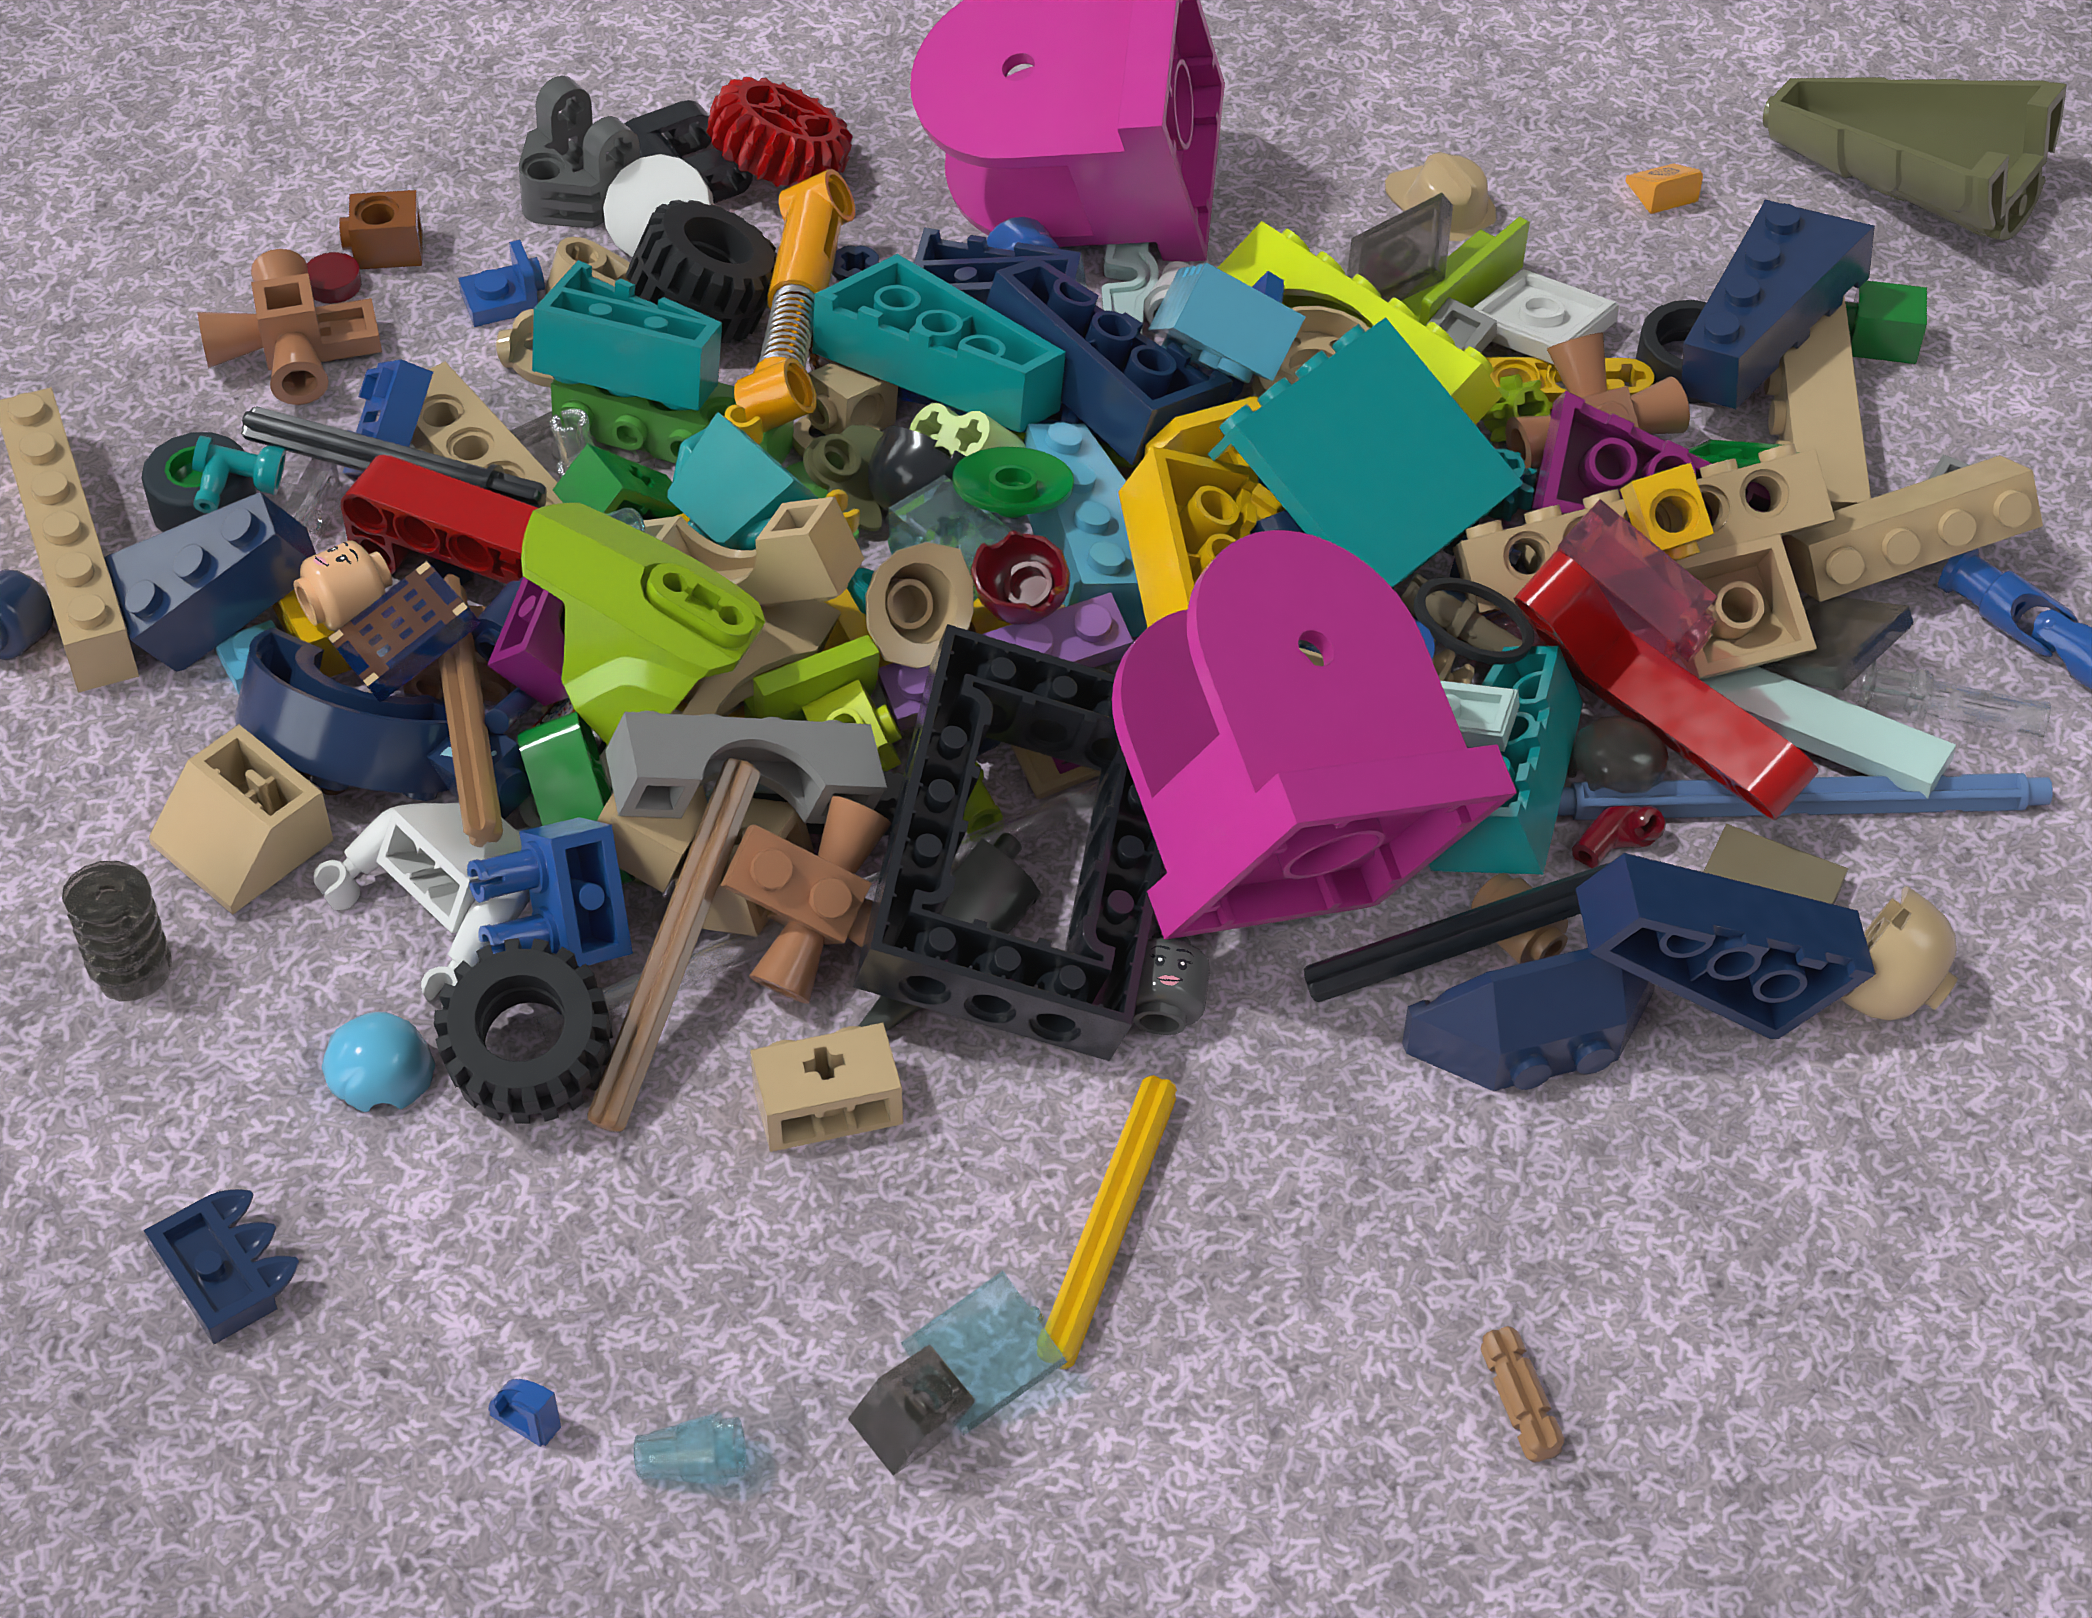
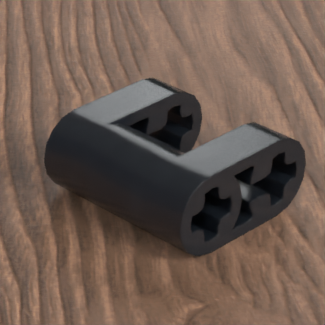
[624,100,753,204]

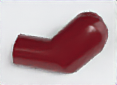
[1572,806,1666,868]

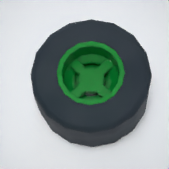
[141,432,256,532]

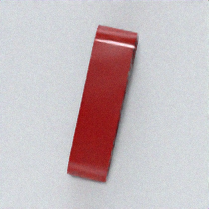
[340,454,538,584]

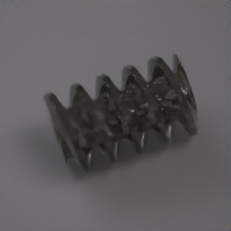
[62,861,172,1002]

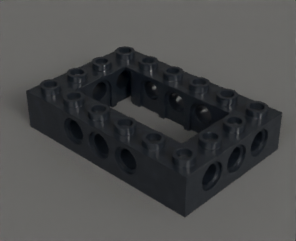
[853,624,1162,1061]

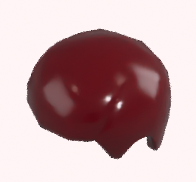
[970,530,1071,625]

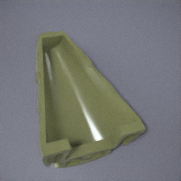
[1763,77,2067,241]

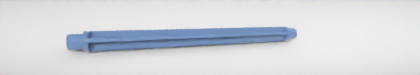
[1557,773,2053,820]

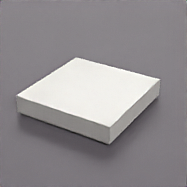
[1472,269,1619,364]

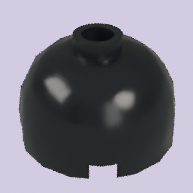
[868,426,976,537]

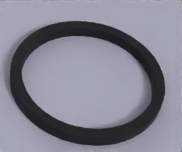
[1414,577,1535,665]

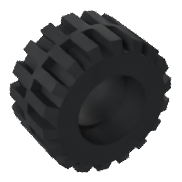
[626,200,777,343]
[434,938,613,1124]

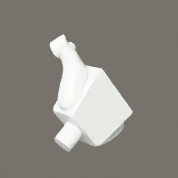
[314,803,532,1009]

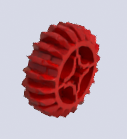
[706,77,853,187]

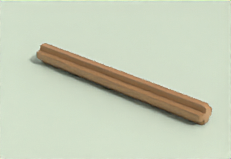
[430,574,503,847]
[587,758,760,1132]

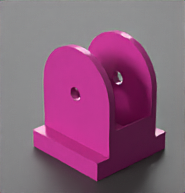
[910,0,1225,262]
[1112,530,1517,940]

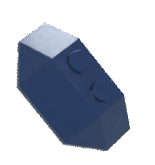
[1402,948,1655,1091]

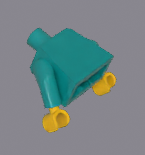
[667,405,860,551]

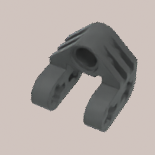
[519,75,640,228]

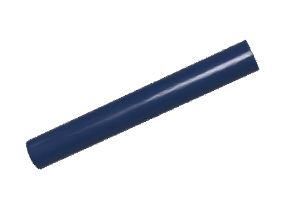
[484,687,538,734]

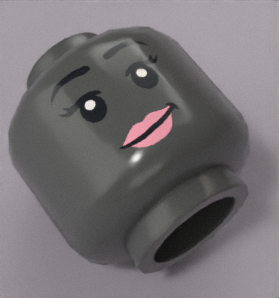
[1133,932,1210,1035]

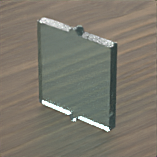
[901,1271,1067,1436]

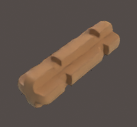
[1481,1326,1565,1462]

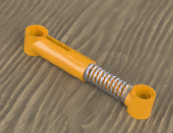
[734,169,855,433]

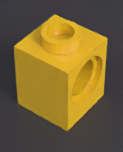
[1620,463,1714,564]

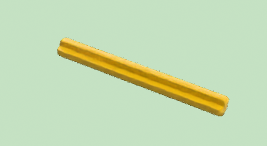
[1038,1075,1177,1369]

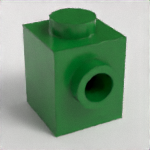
[1845,280,1927,364]

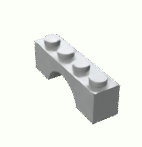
[605,711,887,824]

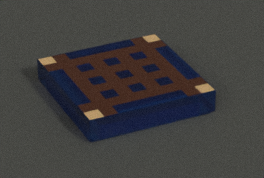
[328,561,481,702]

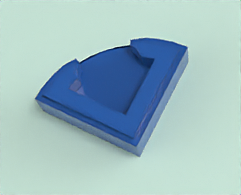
[488,1379,561,1447]

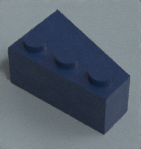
[104,492,316,672]

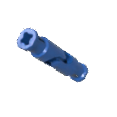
[1938,548,2092,690]

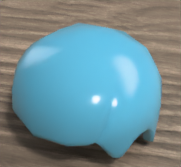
[322,1012,436,1112]

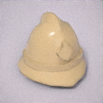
[865,542,973,669]

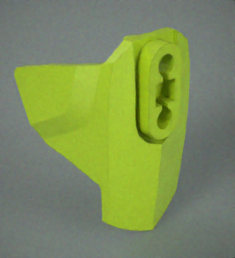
[521,503,765,745]

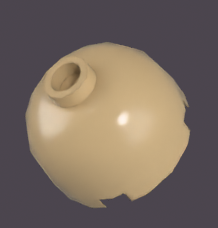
[1840,886,1958,1021]

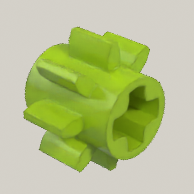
[1480,374,1553,443]

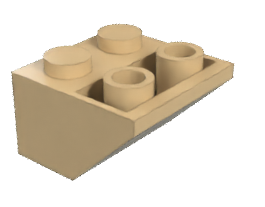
[149,724,334,915]

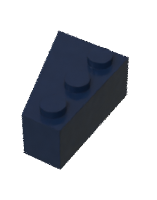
[914,227,1087,304]

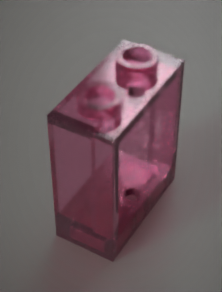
[1557,499,1718,662]

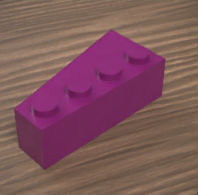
[1532,391,1783,538]

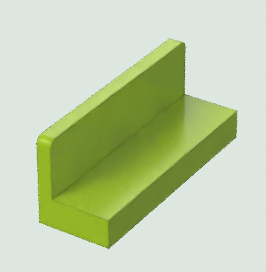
[1398,216,1530,326]

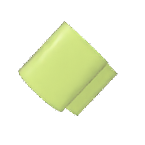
[910,403,1026,457]

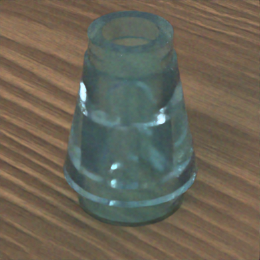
[634,1411,746,1486]

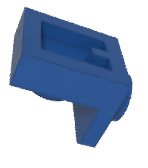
[458,239,545,327]

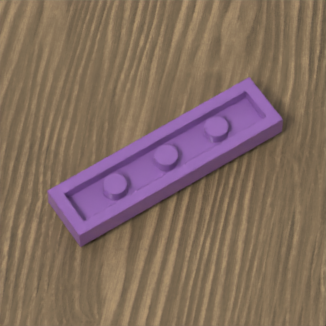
[878,592,1133,731]

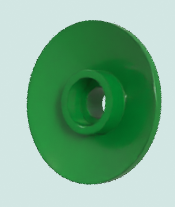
[952,447,1074,518]

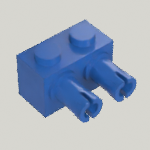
[467,817,633,967]

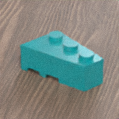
[532,260,722,411]

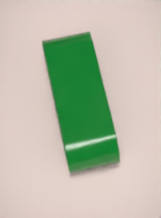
[518,711,635,885]

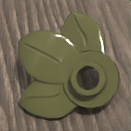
[803,425,884,531]

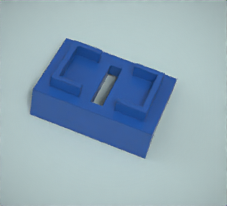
[343,359,433,477]

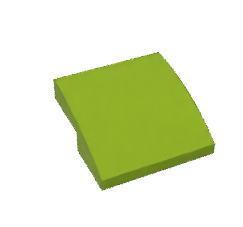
[744,635,880,721]

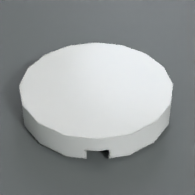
[603,154,714,258]

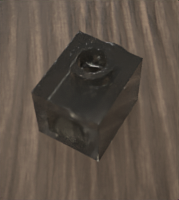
[848,1344,976,1476]

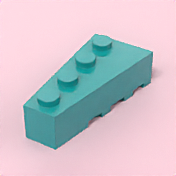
[812,254,1066,433]
[1428,646,1583,875]

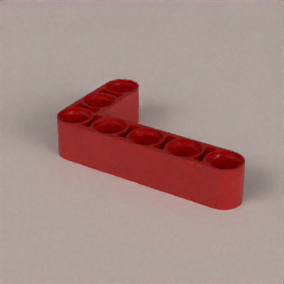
[1513,550,1819,821]

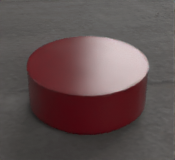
[307,252,362,304]

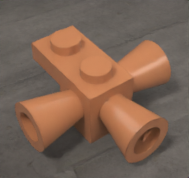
[197,249,382,405]
[1505,332,1690,469]
[720,796,892,1004]

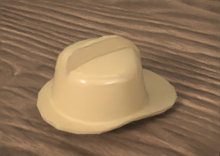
[1385,152,1496,241]

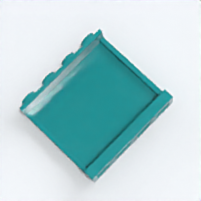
[1208,317,1523,589]

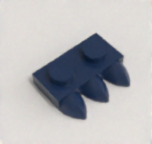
[143,1189,299,1345]

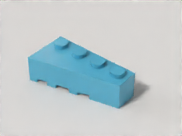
[1148,262,1305,384]
[1024,422,1147,637]

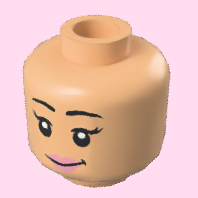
[294,541,393,632]

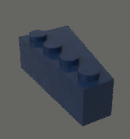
[1681,199,1875,409]
[985,257,1234,465]
[1576,853,1876,1039]

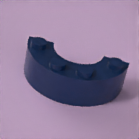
[235,628,449,801]

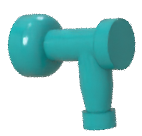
[192,435,286,513]

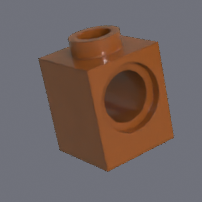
[339,190,423,270]

